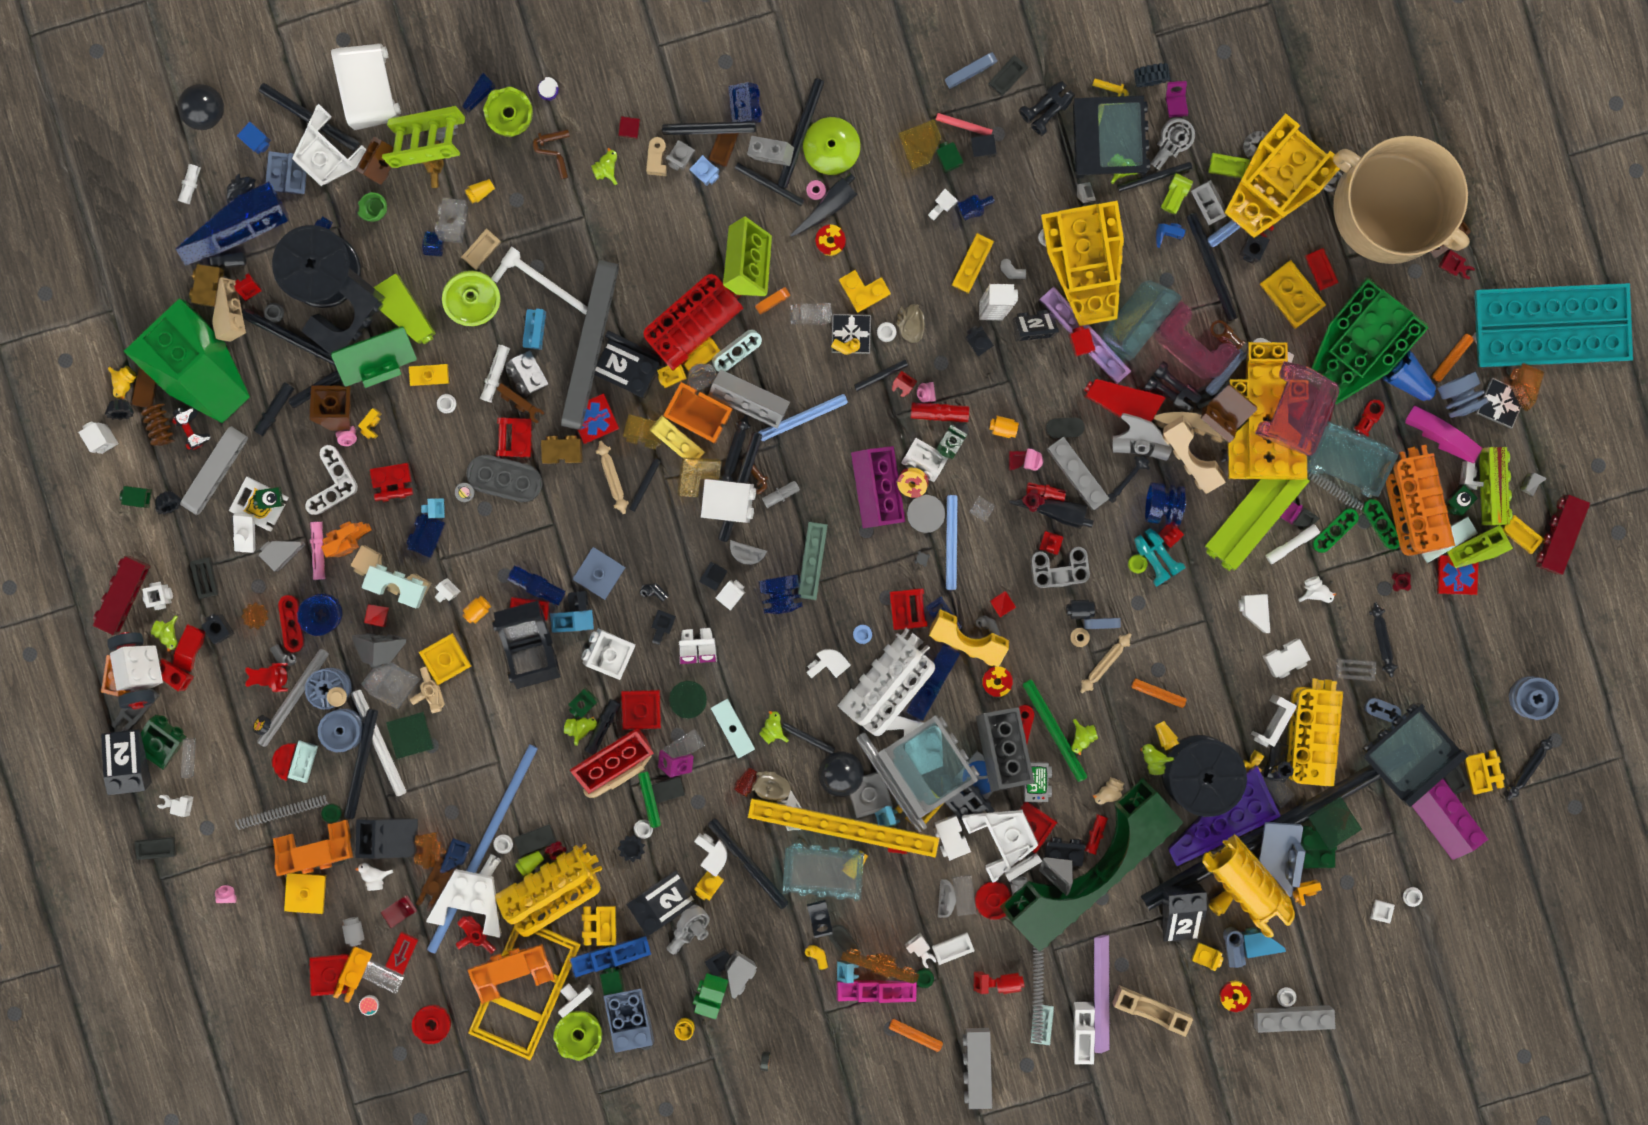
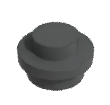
[264,303,284,322]

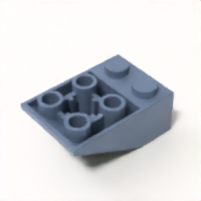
[604,988,654,1053]

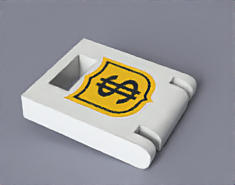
[229,476,289,532]

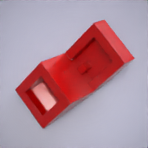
[173,624,205,672]

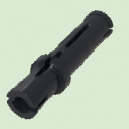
[253,382,295,437]
[584,699,621,755]

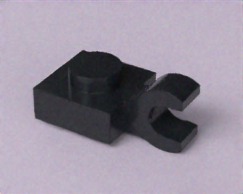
[651,610,676,645]

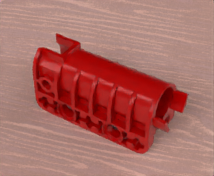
[644,274,744,370]

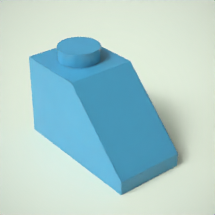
[550,610,594,633]
[1241,927,1286,958]

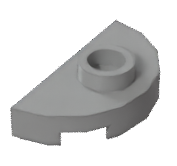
[730,540,767,565]
[938,879,956,918]

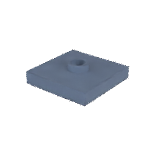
[573,547,626,600]

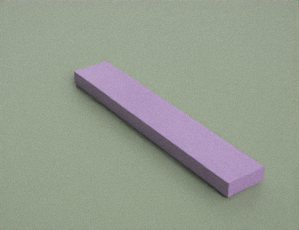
[1039,287,1131,384]
[1094,935,1109,1053]

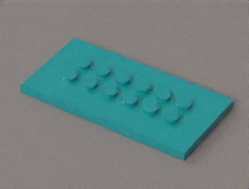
[1474,283,1633,368]

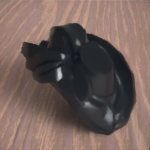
[226,174,256,213]

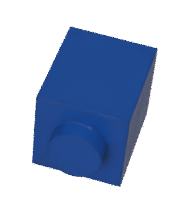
[237,121,271,154]

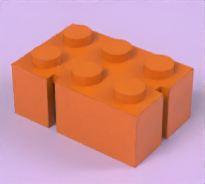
[663,382,733,444]

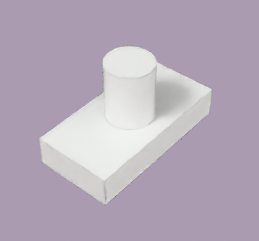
[233,513,256,553]
[558,983,594,1018]

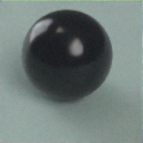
[177,84,224,130]
[818,751,864,797]

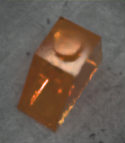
[1510,363,1544,411]

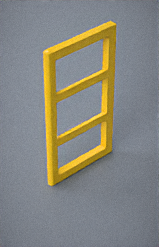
[468,924,581,1060]

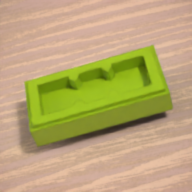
[1208,153,1250,179]

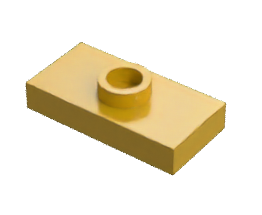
[409,364,449,386]

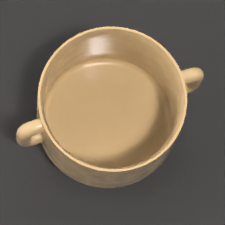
[1333,136,1470,264]

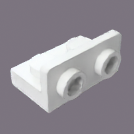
[901,438,948,482]

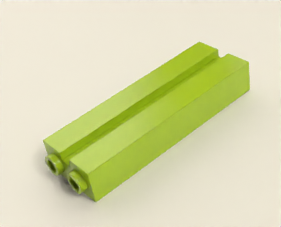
[1205,479,1310,571]

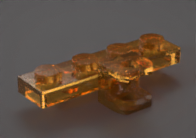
[841,949,919,984]

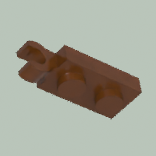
[497,383,545,423]

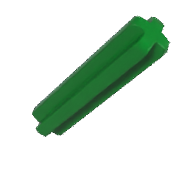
[638,772,661,828]

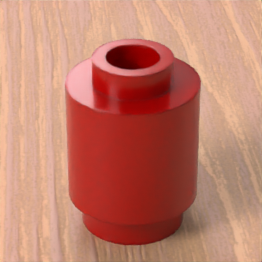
[996,972,1025,994]

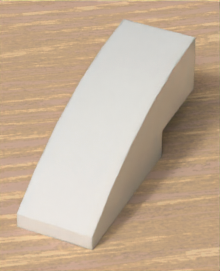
[1074,1002,1095,1064]

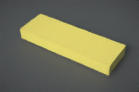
[650,415,705,467]

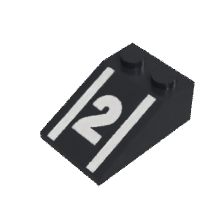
[1013,310,1059,342]
[595,340,661,399]
[101,729,152,795]
[626,870,697,936]
[1163,884,1207,942]

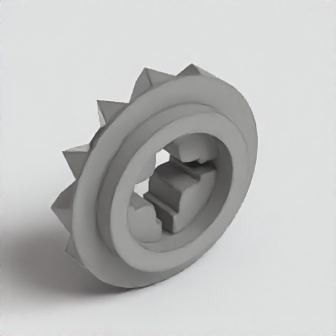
[1243,131,1267,160]

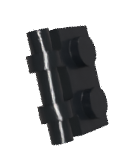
[945,784,995,825]

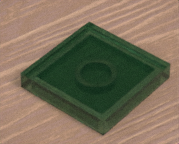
[386,712,434,759]
[1308,797,1362,850]

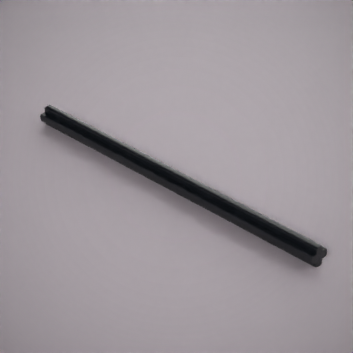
[1141,744,1416,911]

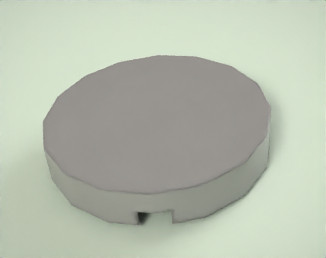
[907,495,945,533]

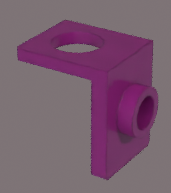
[1165,81,1188,118]
[1280,502,1303,524]
[658,750,694,777]

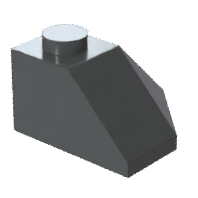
[352,633,406,668]

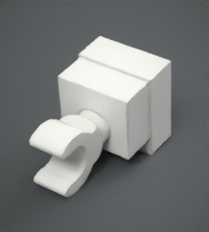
[928,189,958,220]
[157,795,193,817]
[905,933,936,968]

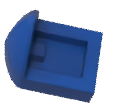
[1156,223,1185,248]

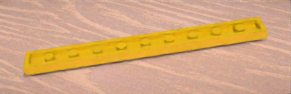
[748,798,940,857]

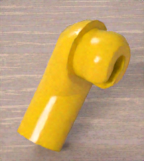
[831,338,860,355]
[805,945,828,970]

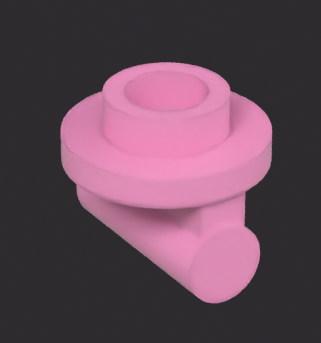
[917,382,936,402]
[335,426,357,446]
[1023,449,1043,471]
[215,885,237,903]

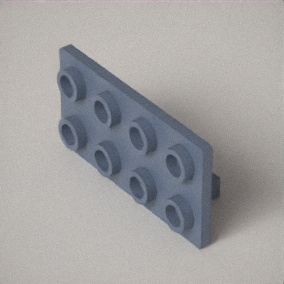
[1259,822,1305,897]

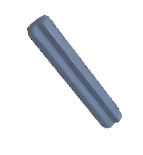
[1206,349,1247,396]

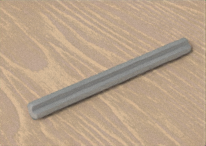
[257,649,329,747]
[856,733,927,833]

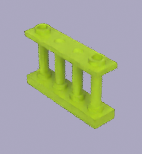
[382,106,465,168]

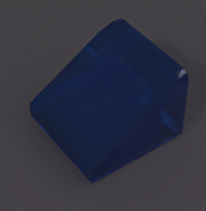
[422,231,444,257]

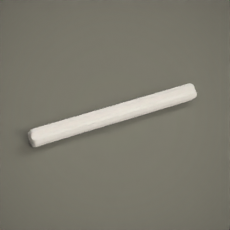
[351,690,406,796]

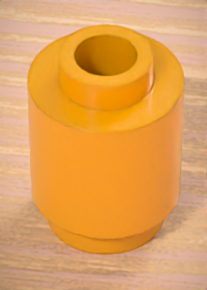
[989,416,1019,438]
[463,596,491,624]

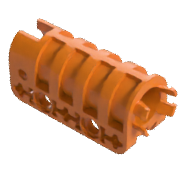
[1383,445,1455,556]

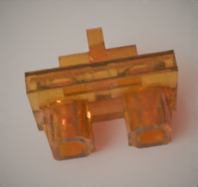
[414,832,446,869]

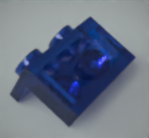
[728,82,762,123]
[406,514,446,558]

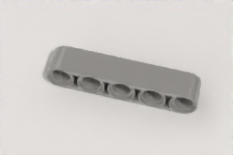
[180,426,248,515]

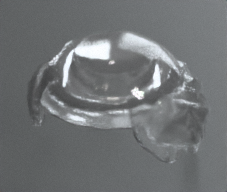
[687,363,717,391]

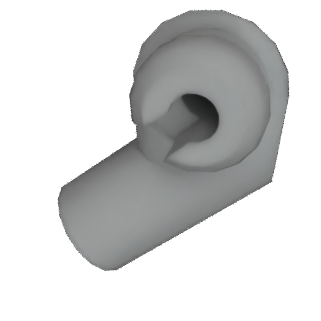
[1000,259,1026,279]

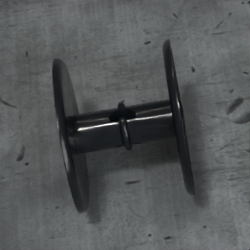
[272,225,361,308]
[1162,735,1247,817]

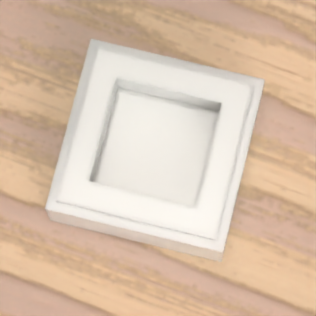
[1370,900,1395,924]

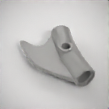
[1113,413,1172,461]

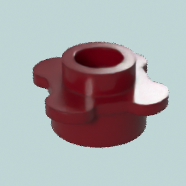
[1022,489,1045,512]
[1391,572,1411,591]
[544,841,566,860]

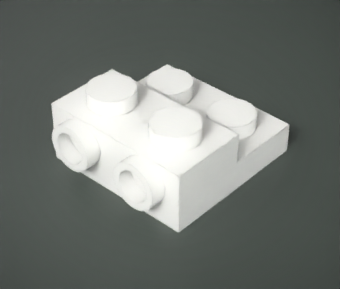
[581,628,635,680]

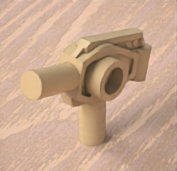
[410,666,445,714]

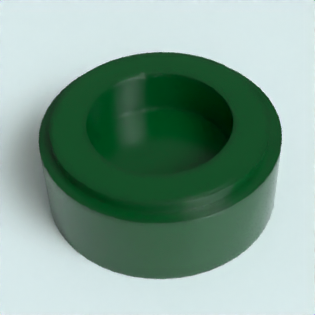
[321,803,342,823]
[915,968,934,988]

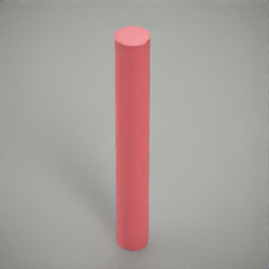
[936,113,993,136]

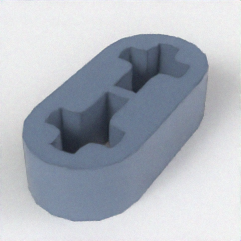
[1084,618,1121,629]
[1364,698,1401,722]

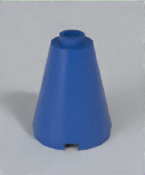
[1382,350,1436,401]

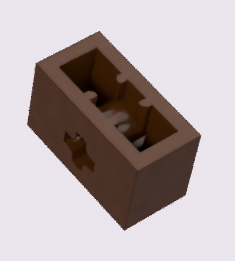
[355,137,394,185]

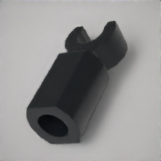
[210,252,246,267]

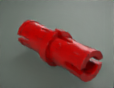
[1026,482,1066,502]
[1085,814,1108,855]

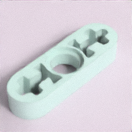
[712,330,762,371]

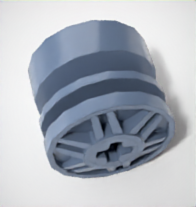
[1437,372,1489,418]
[305,668,352,709]

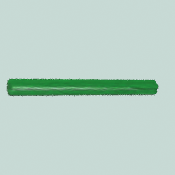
[1023,679,1087,782]

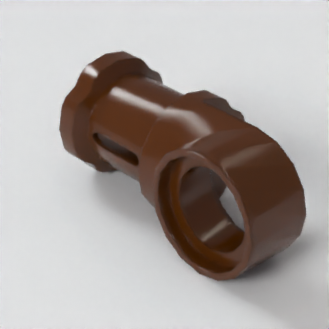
[1210,320,1246,354]

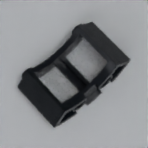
[492,600,561,689]

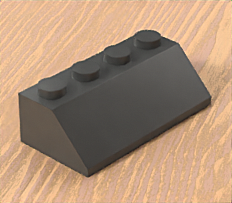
[976,707,1035,792]

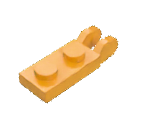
[333,946,372,1003]

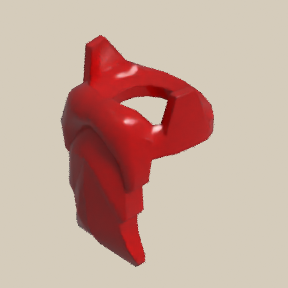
[245,663,288,692]

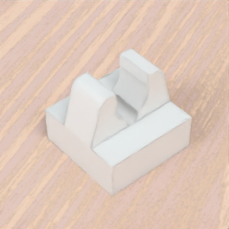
[435,578,461,602]

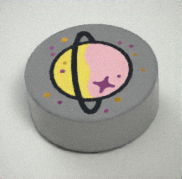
[455,483,475,502]

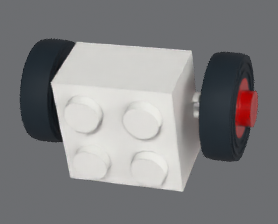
[107,632,163,709]

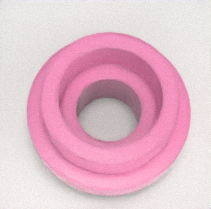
[806,180,826,200]

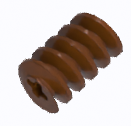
[141,404,175,446]

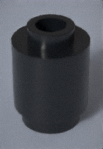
[1066,600,1095,619]

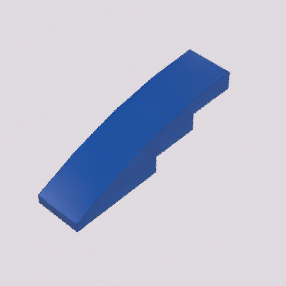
[569,936,651,977]

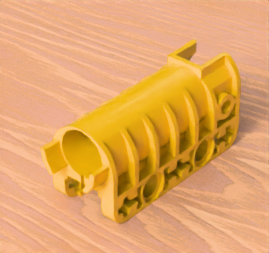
[1202,834,1295,938]

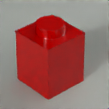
[1069,326,1096,357]

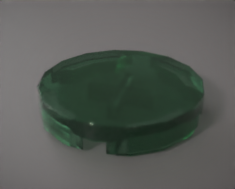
[669,680,707,719]

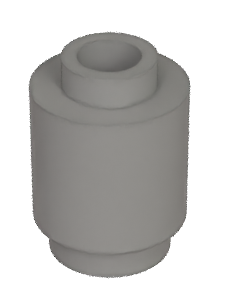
[342,917,364,946]

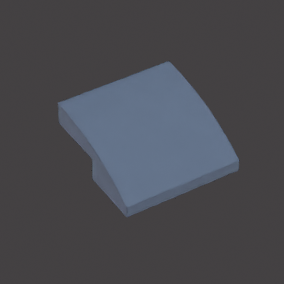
[265,151,307,194]

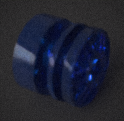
[1145,482,1186,526]
[758,574,803,615]
[297,593,343,636]

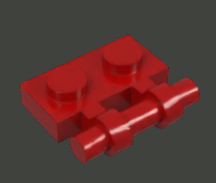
[370,463,413,502]

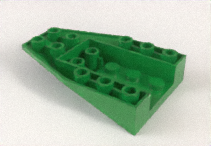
[1307,276,1429,405]
[123,298,250,423]

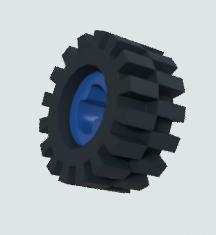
[1134,63,1171,87]

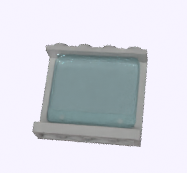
[878,715,980,818]

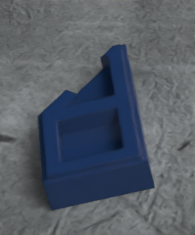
[440,838,471,873]

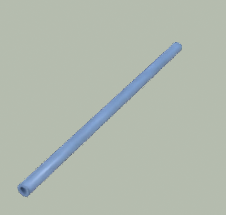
[427,744,538,953]

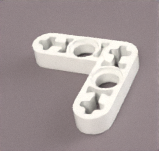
[305,445,358,515]

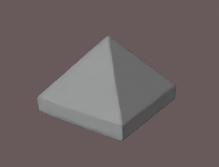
[1076,182,1096,203]

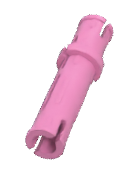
[309,522,326,580]

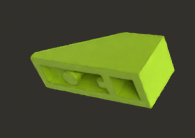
[1447,525,1513,568]

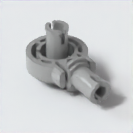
[1150,118,1195,170]
[666,905,710,955]

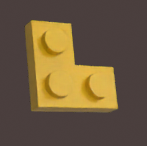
[839,270,891,313]

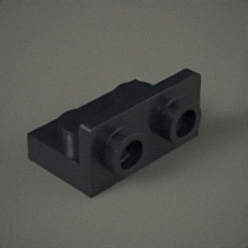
[1044,837,1086,866]

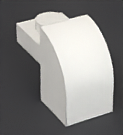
[807,649,851,678]
[694,834,727,877]

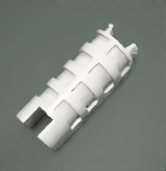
[837,628,935,736]

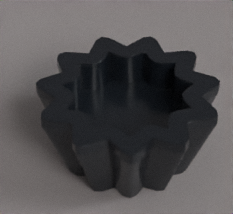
[105,399,134,420]
[155,491,182,515]
[618,835,645,862]

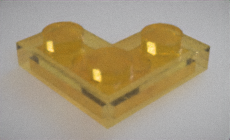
[678,457,721,497]

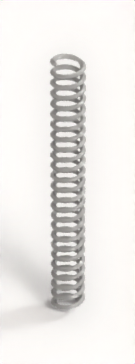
[1307,466,1364,511]
[235,795,329,830]
[1032,947,1044,1043]

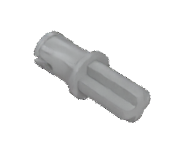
[762,481,800,509]

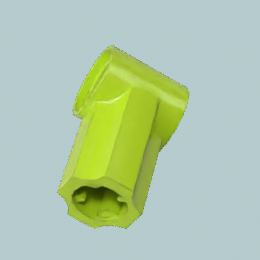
[1160,173,1193,215]

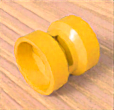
[674,1018,695,1041]

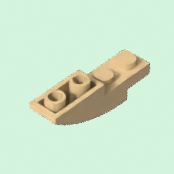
[1153,412,1227,443]

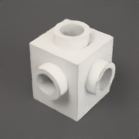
[142,582,173,610]

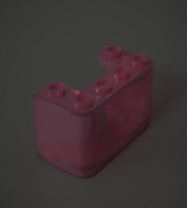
[1153,301,1240,380]

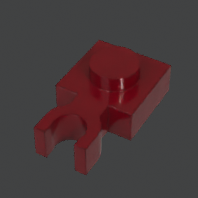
[1438,250,1475,280]

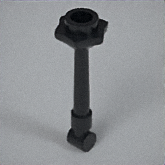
[1107,455,1150,503]

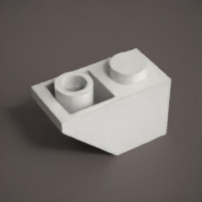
[716,580,746,610]

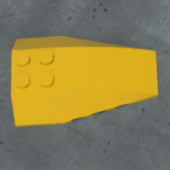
[1225,114,1340,238]
[1041,201,1124,326]

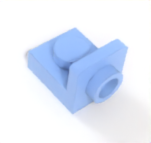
[690,155,720,186]

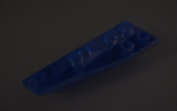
[176,181,289,266]

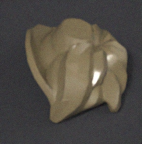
[896,304,925,343]
[752,771,791,801]

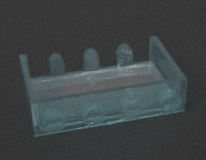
[782,843,865,902]

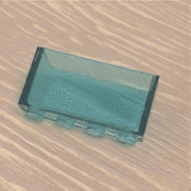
[1103,280,1182,361]

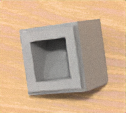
[1521,473,1546,496]

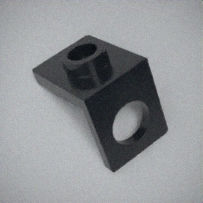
[807,900,833,938]

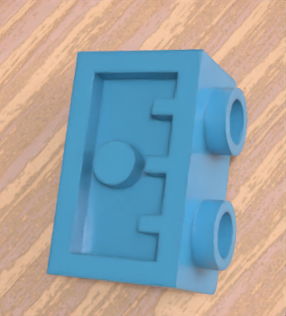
[523,309,546,350]

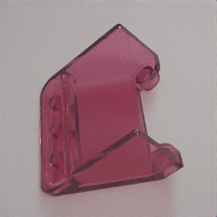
[1255,361,1339,456]

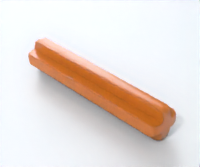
[1431,334,1474,383]
[1131,679,1187,708]
[889,1019,943,1052]

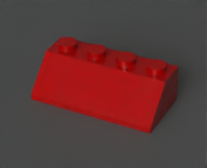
[570,728,654,794]

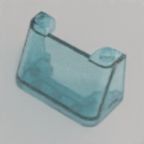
[1307,420,1398,498]

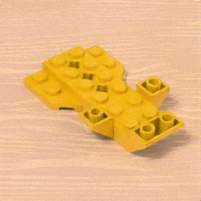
[1228,342,1308,480]

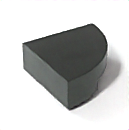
[1293,507,1320,527]

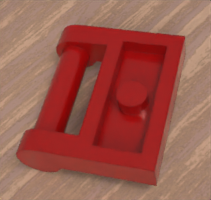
[496,418,532,457]
[890,588,928,630]

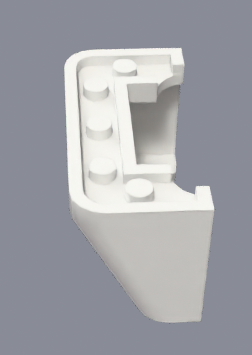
[331,44,401,130]

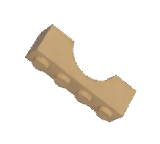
[1162,415,1226,494]
[351,545,432,600]
[1112,985,1193,1037]

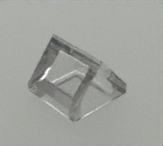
[969,496,995,522]

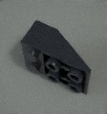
[355,817,418,859]

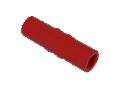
[911,402,969,423]

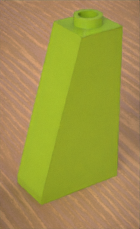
[373,274,436,344]

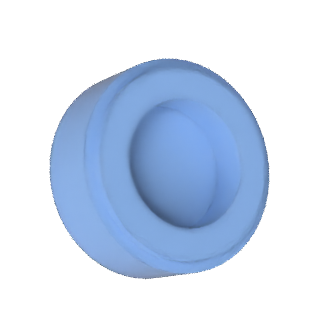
[853,625,872,644]

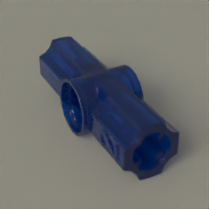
[507,565,566,606]

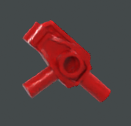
[456,916,496,954]

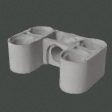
[1030,547,1090,588]

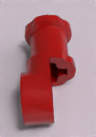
[1353,400,1384,437]

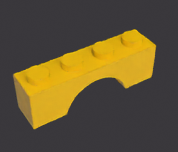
[929,609,1009,667]

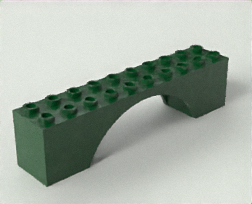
[1000,778,1184,952]

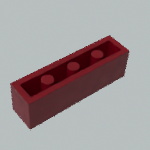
[1536,495,1590,575]
[92,556,151,635]

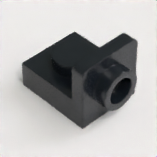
[965,326,994,357]
[568,591,589,612]

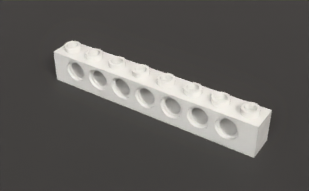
[979,284,1018,320]

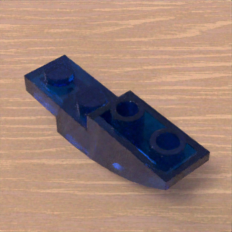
[906,643,960,721]

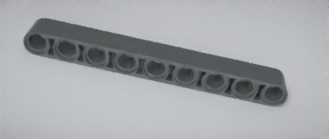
[561,260,619,430]

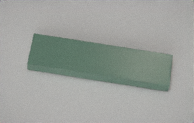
[797,522,828,600]

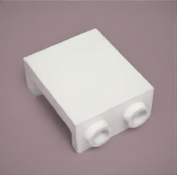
[701,479,756,523]
[1251,694,1297,747]

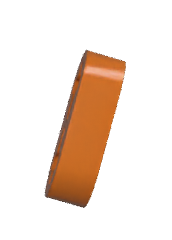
[755,287,791,315]

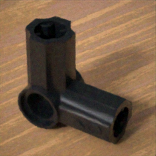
[1264,743,1294,783]

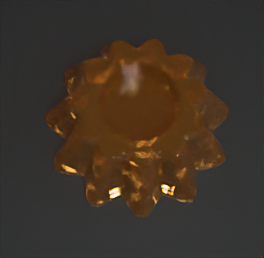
[241,602,269,630]

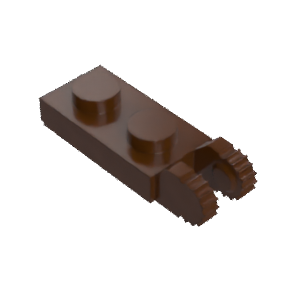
[416,856,456,912]

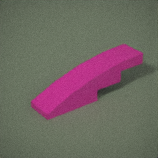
[1405,405,1483,464]
[836,980,916,1003]

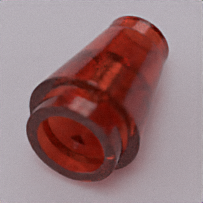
[733,767,758,797]

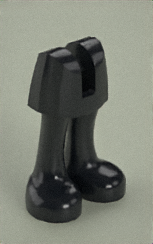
[1019,81,1075,136]
[1142,361,1202,413]

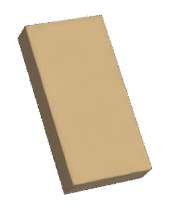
[461,228,501,271]

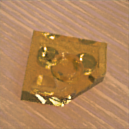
[898,119,941,170]

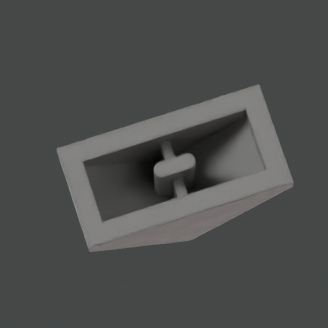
[1039,857,1073,896]

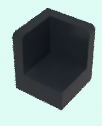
[970,134,997,158]
[699,561,727,591]
[704,947,731,977]

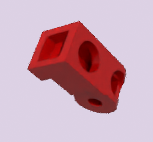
[159,658,194,691]

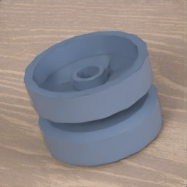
[1509,676,1559,720]
[318,708,364,752]

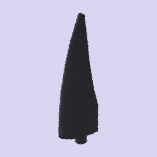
[790,173,857,237]
[1009,499,1094,529]

